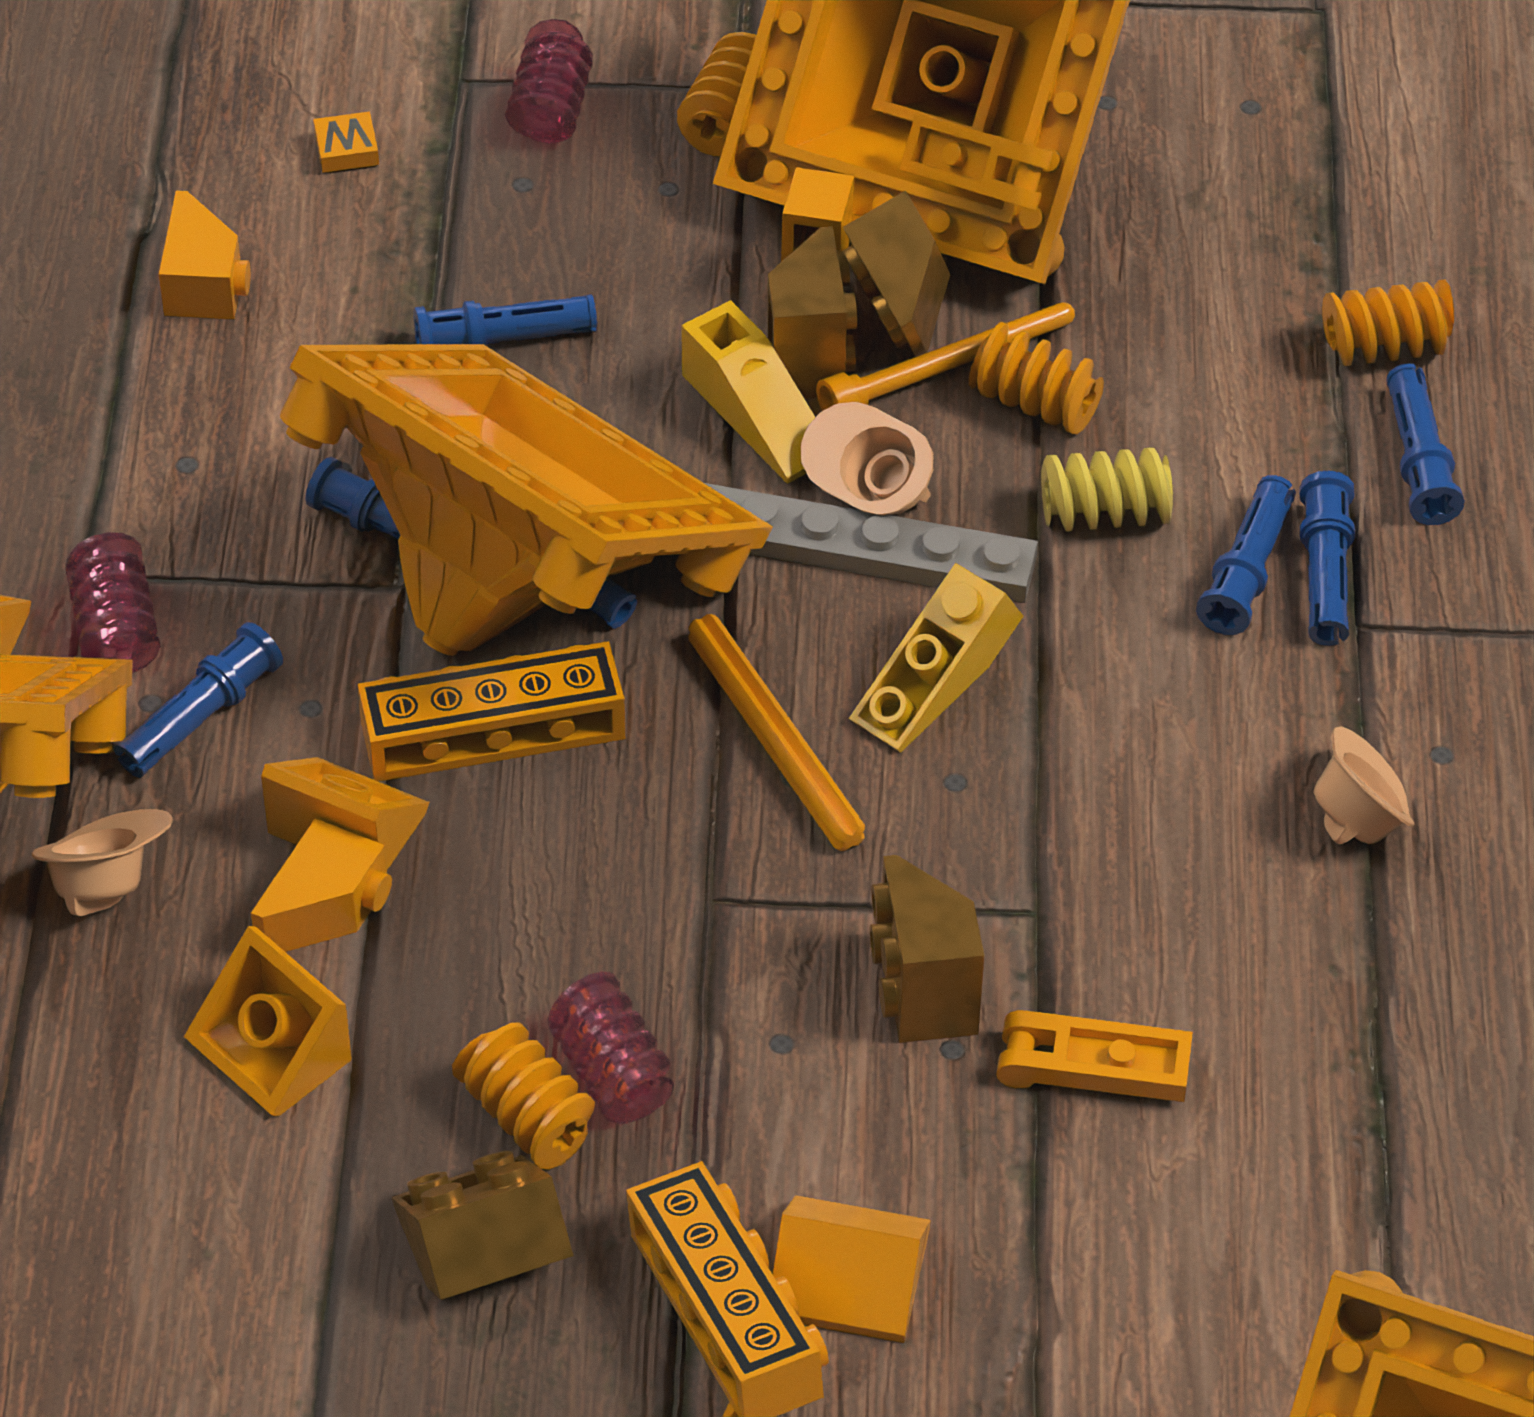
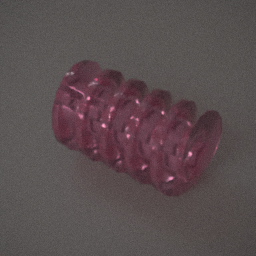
[504,19,593,144]
[65,532,161,673]
[548,971,674,1124]

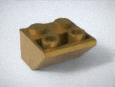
[842,191,950,357]
[767,226,857,399]
[869,855,985,1043]
[391,1151,574,1300]

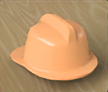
[801,402,933,516]
[1313,726,1415,844]
[31,809,173,916]

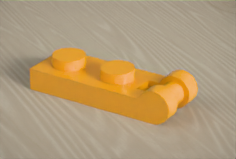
[899,113,1054,210]
[996,1010,1193,1102]

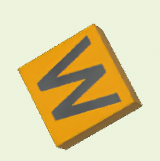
[313,111,379,173]

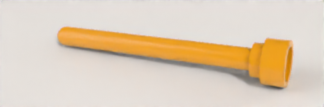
[816,302,1075,411]

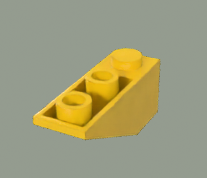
[681,300,815,484]
[848,562,1024,753]

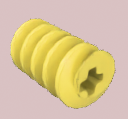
[1041,447,1173,531]

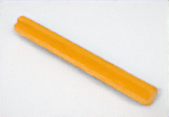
[688,614,865,851]

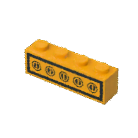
[357,641,626,782]
[626,1161,829,1417]

